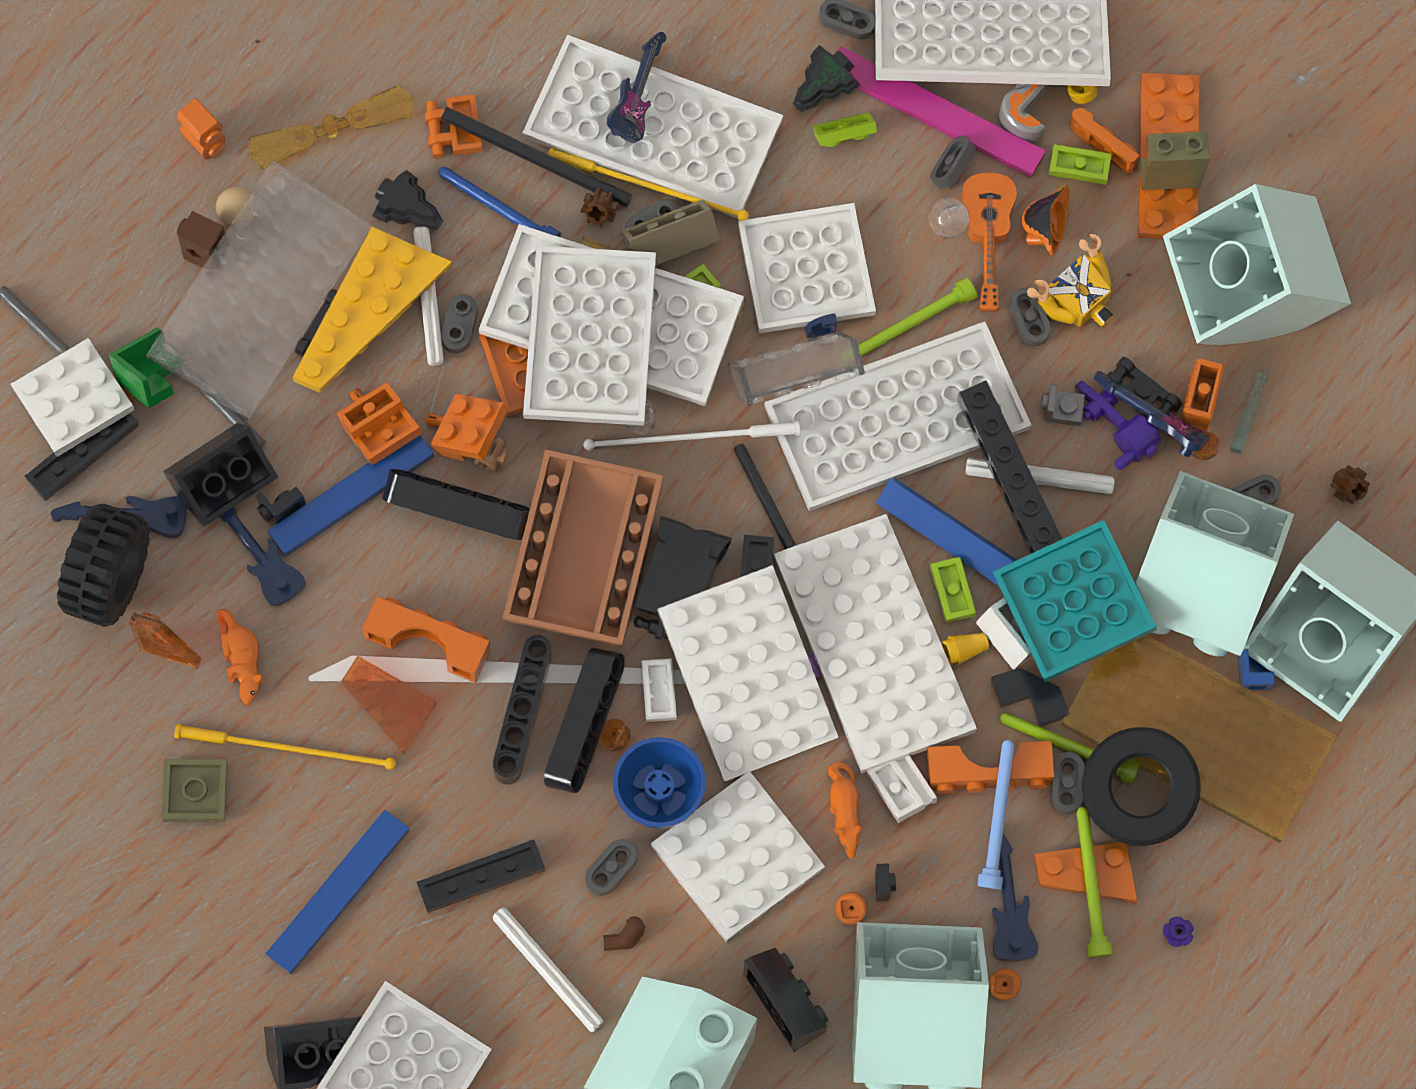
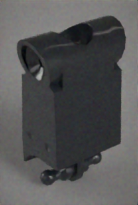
[633,515,732,640]

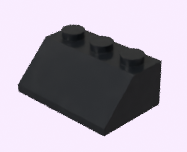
[163,422,278,526]
[743,947,828,1052]

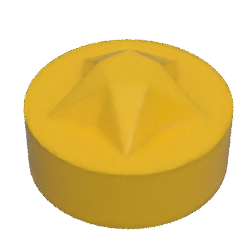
[1067,85,1098,104]

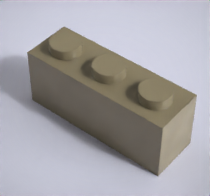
[621,200,721,268]

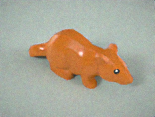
[216,609,263,706]
[827,762,862,859]

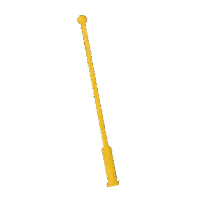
[548,147,749,221]
[174,723,396,770]

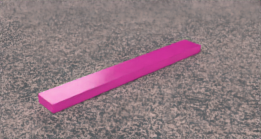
[838,46,1046,178]

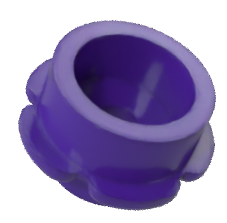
[1163,916,1194,947]

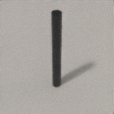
[733,444,796,549]

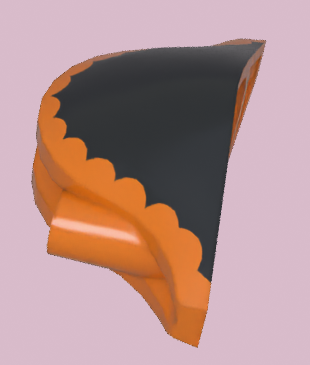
[1022,185,1070,256]

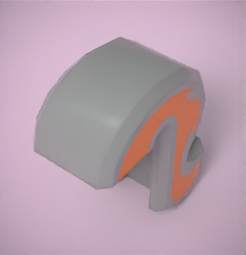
[998,84,1046,143]

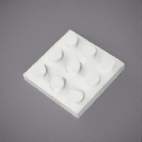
[11,338,135,457]

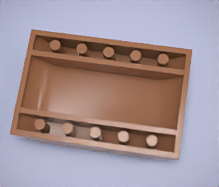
[502,449,663,646]

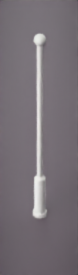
[583,420,801,451]

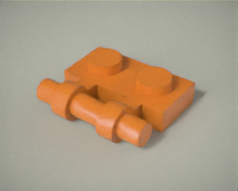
[425,94,482,159]

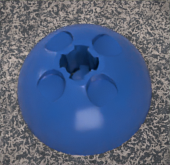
[613,737,706,828]

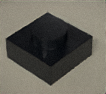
[875,863,896,902]

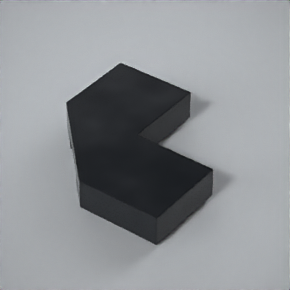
[991,668,1069,726]

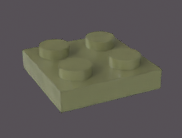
[162,759,228,822]

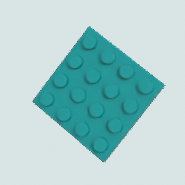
[993,520,1157,682]

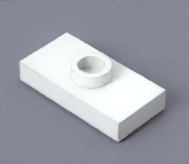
[641,658,677,722]

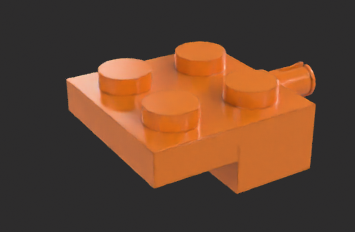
[336,382,422,466]
[426,393,508,461]

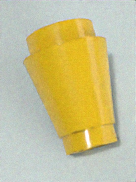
[941,632,989,665]

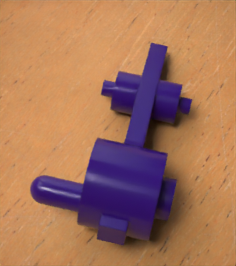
[1075,380,1161,470]

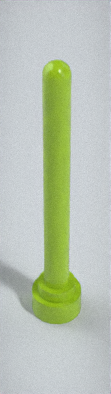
[849,277,978,359]
[999,713,1141,785]
[1077,807,1113,957]

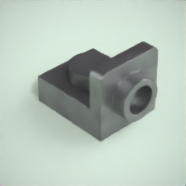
[1041,384,1085,426]

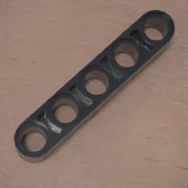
[383,469,530,540]
[493,635,552,785]
[544,648,625,793]

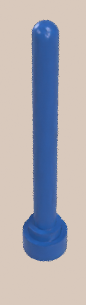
[439,167,561,237]

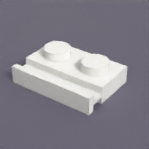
[867,755,937,823]

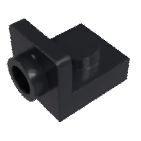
[256,487,306,525]

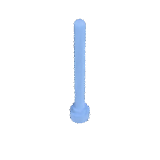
[977,740,1014,890]

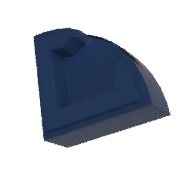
[805,313,837,338]

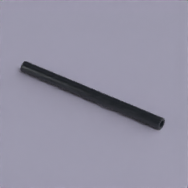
[441,107,632,208]

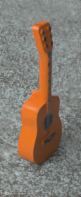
[961,172,1017,312]

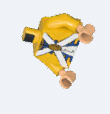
[1027,234,1115,328]

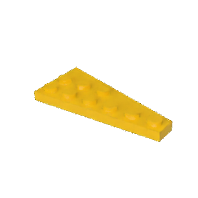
[293,227,452,393]

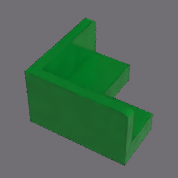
[109,328,182,408]

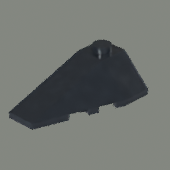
[264,1016,362,1089]

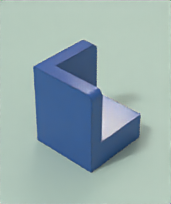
[1238,649,1275,691]

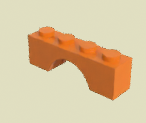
[362,596,490,683]
[926,741,1054,794]

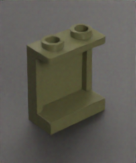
[1139,132,1210,190]

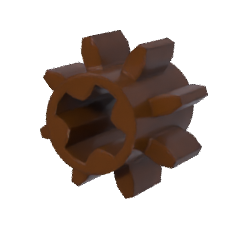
[580,188,619,227]
[1330,465,1370,504]

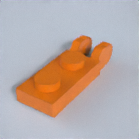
[1069,107,1140,175]

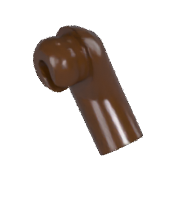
[603,916,645,951]

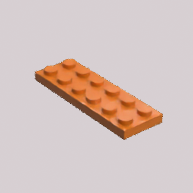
[1138,73,1199,239]

